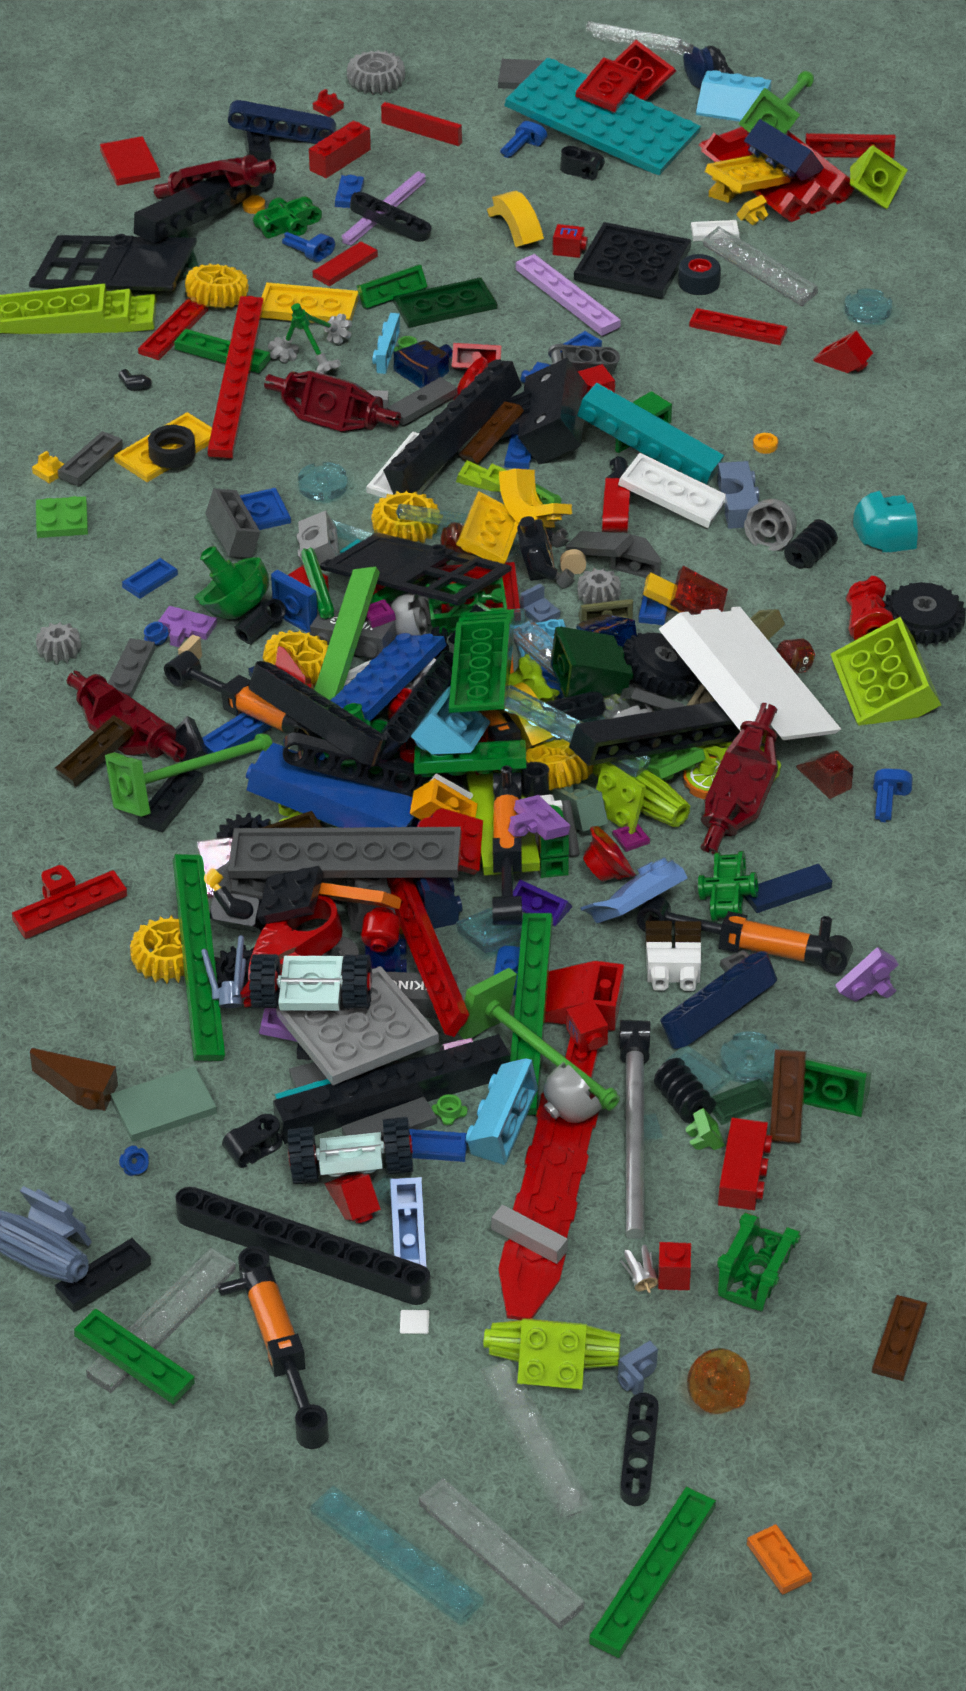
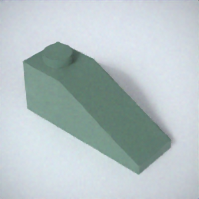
[549,782,608,833]

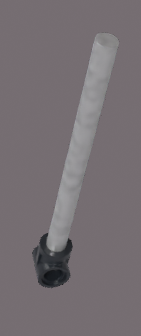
[619,1020,650,1239]

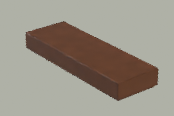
[459,402,524,464]
[770,1049,807,1143]
[872,1295,927,1381]

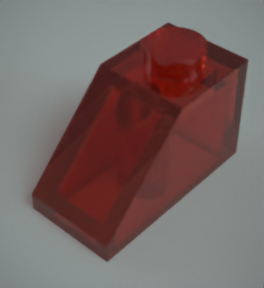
[796,750,854,799]

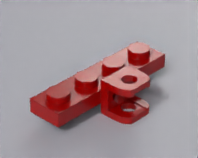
[12,865,127,939]

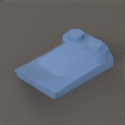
[580,857,688,923]

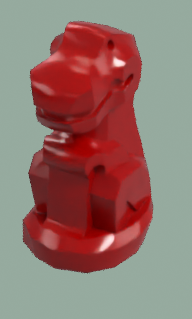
[846,576,894,640]

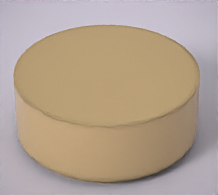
[560,549,586,574]

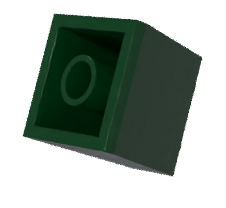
[550,626,633,698]

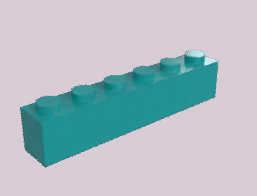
[577,383,725,485]

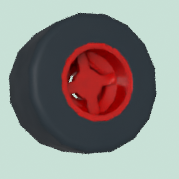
[678,254,721,295]

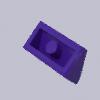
[513,880,572,926]

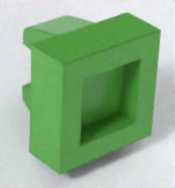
[686,1108,725,1150]

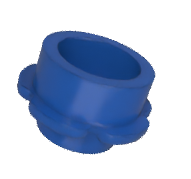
[144,621,169,646]
[119,1146,149,1176]

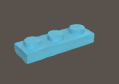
[373,313,400,374]

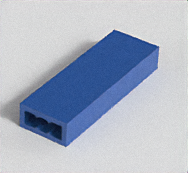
[246,742,420,828]

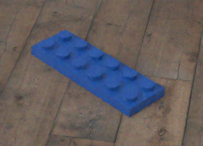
[331,633,446,721]

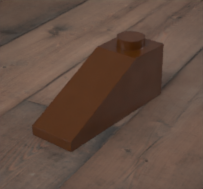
[30,1048,118,1111]

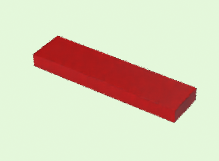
[381,102,462,146]
[805,133,896,158]
[138,299,208,360]
[689,308,787,345]

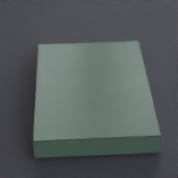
[110,1066,217,1142]

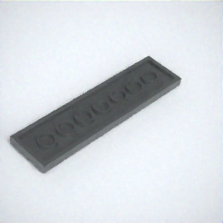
[228,827,462,879]

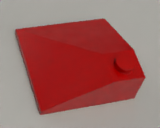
[614,40,676,101]

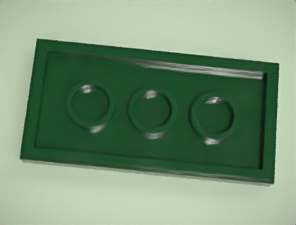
[393,277,497,328]

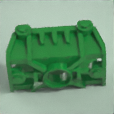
[426,577,507,637]
[717,1212,801,1311]

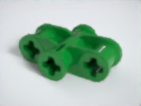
[253,196,322,239]
[698,851,759,922]

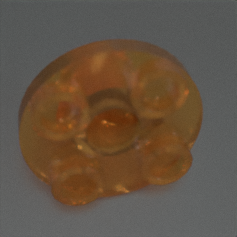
[687,1348,750,1414]

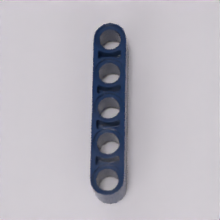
[228,100,336,144]
[660,951,778,1049]

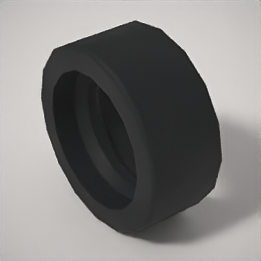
[148,425,196,468]

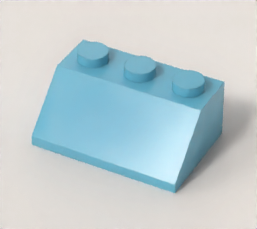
[696,70,771,122]
[411,687,490,754]
[466,1058,538,1165]

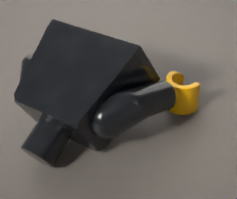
[204,868,266,933]

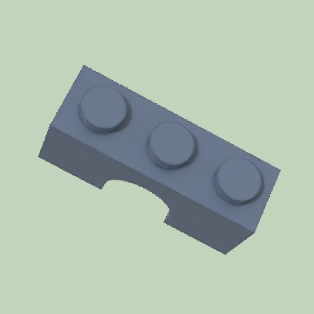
[717,461,759,529]

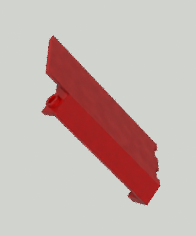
[699,127,855,222]

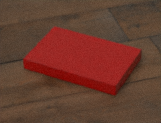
[575,57,643,112]
[100,136,160,186]

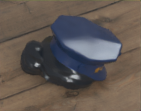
[683,45,734,88]

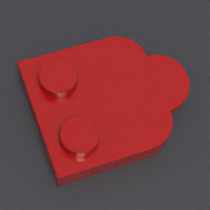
[417,808,483,875]

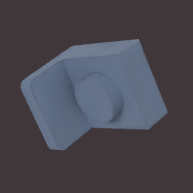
[520,584,560,623]
[617,1341,658,1395]

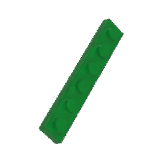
[589,1487,716,1659]

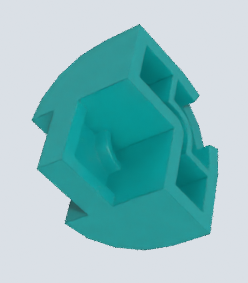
[853,490,918,552]

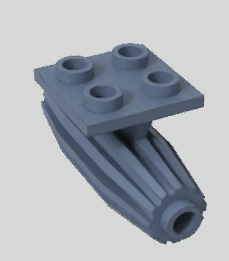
[0,1186,92,1283]

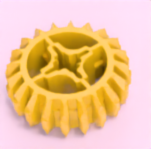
[185,263,249,309]
[371,490,440,544]
[262,630,329,686]
[526,738,594,790]
[130,914,185,984]

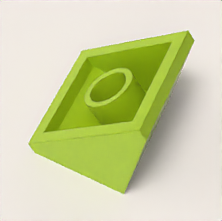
[850,146,908,209]

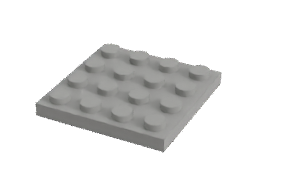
[276,966,439,1085]

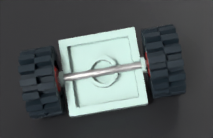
[249,954,372,1011]
[288,1117,413,1185]

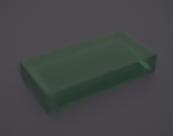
[712,1078,772,1125]

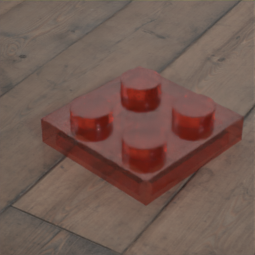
[670,566,728,615]

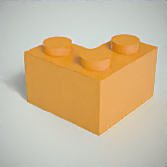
[410,778,478,820]

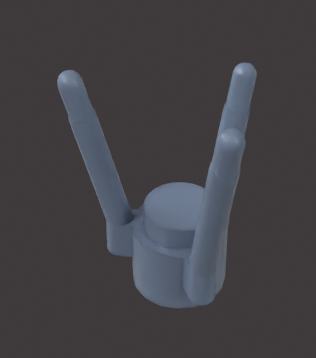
[201,935,246,1008]

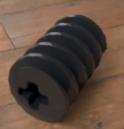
[784,519,838,569]
[654,1058,716,1124]

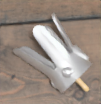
[620,1244,658,1293]

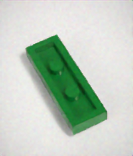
[357,264,428,308]

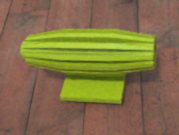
[593,759,691,834]
[483,1318,621,1389]

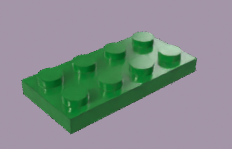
[414,740,527,777]

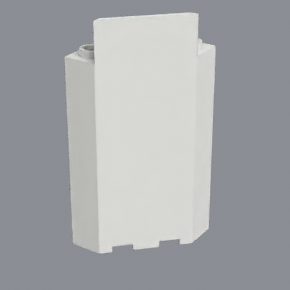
[659,607,841,740]

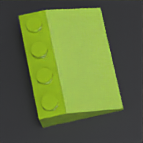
[830,617,941,726]

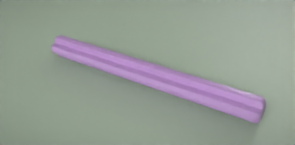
[342,171,426,246]

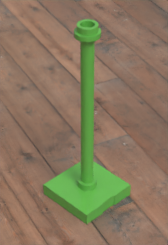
[739,71,814,134]
[105,733,272,817]
[458,968,620,1111]

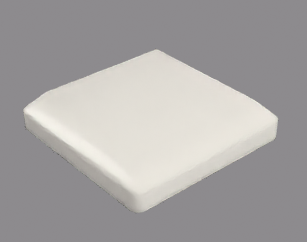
[400,1310,429,1334]

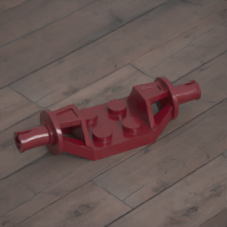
[154,154,276,199]
[264,371,401,431]
[67,670,187,762]
[700,703,778,855]

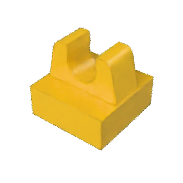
[709,182,737,203]
[736,195,768,225]
[32,451,64,484]

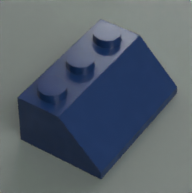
[744,119,824,181]
[413,877,463,929]

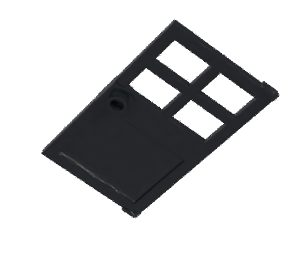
[29,234,197,291]
[320,532,512,606]

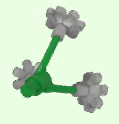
[268,303,352,374]

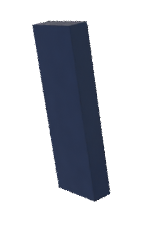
[743,863,832,914]

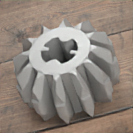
[577,568,621,605]
[36,621,81,665]

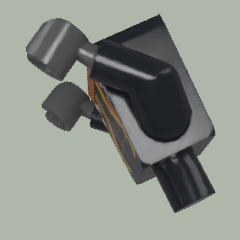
[517,516,575,588]

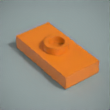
[747,1524,812,1595]

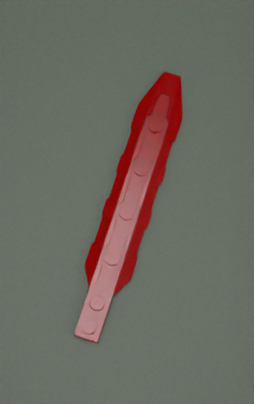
[498,1036,599,1320]

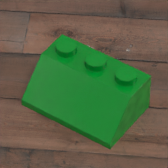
[804,1058,872,1117]

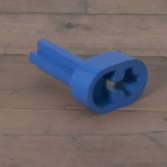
[500,121,547,158]
[282,232,335,262]
[873,769,913,822]

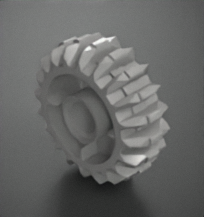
[347,50,405,95]

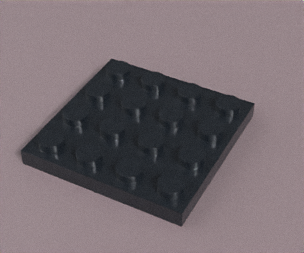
[574,222,691,298]

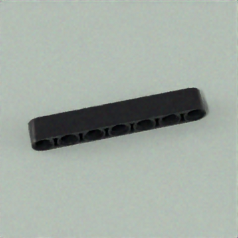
[380,651,454,760]
[248,661,387,766]
[282,732,468,797]

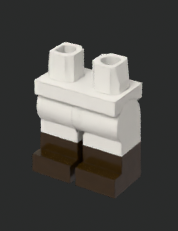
[645,921,701,991]

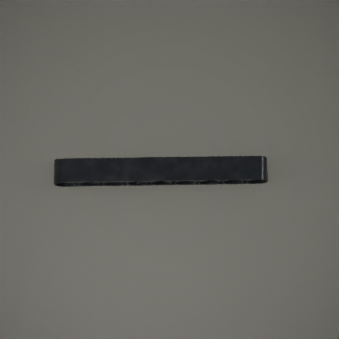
[175,1187,431,1305]

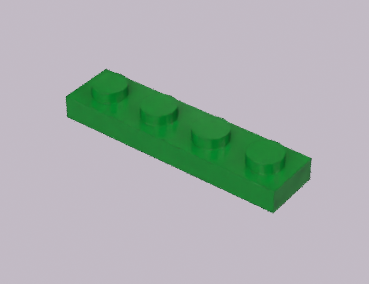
[174,329,271,373]
[74,1308,195,1405]

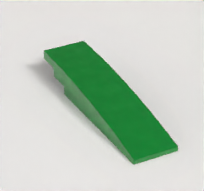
[449,609,515,713]

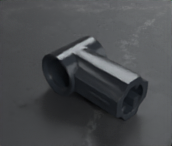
[234,599,286,644]

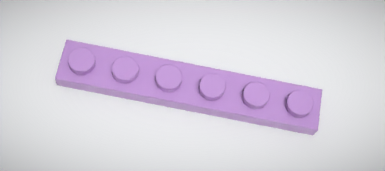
[516,254,621,336]

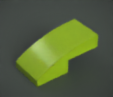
[456,460,506,492]

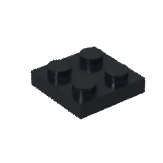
[257,866,324,925]

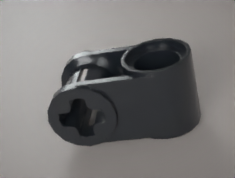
[560,146,605,180]
[222,1114,282,1168]

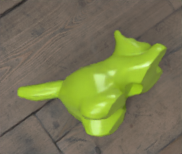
[508,654,560,703]

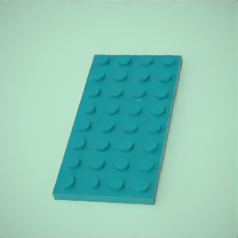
[504,57,701,175]

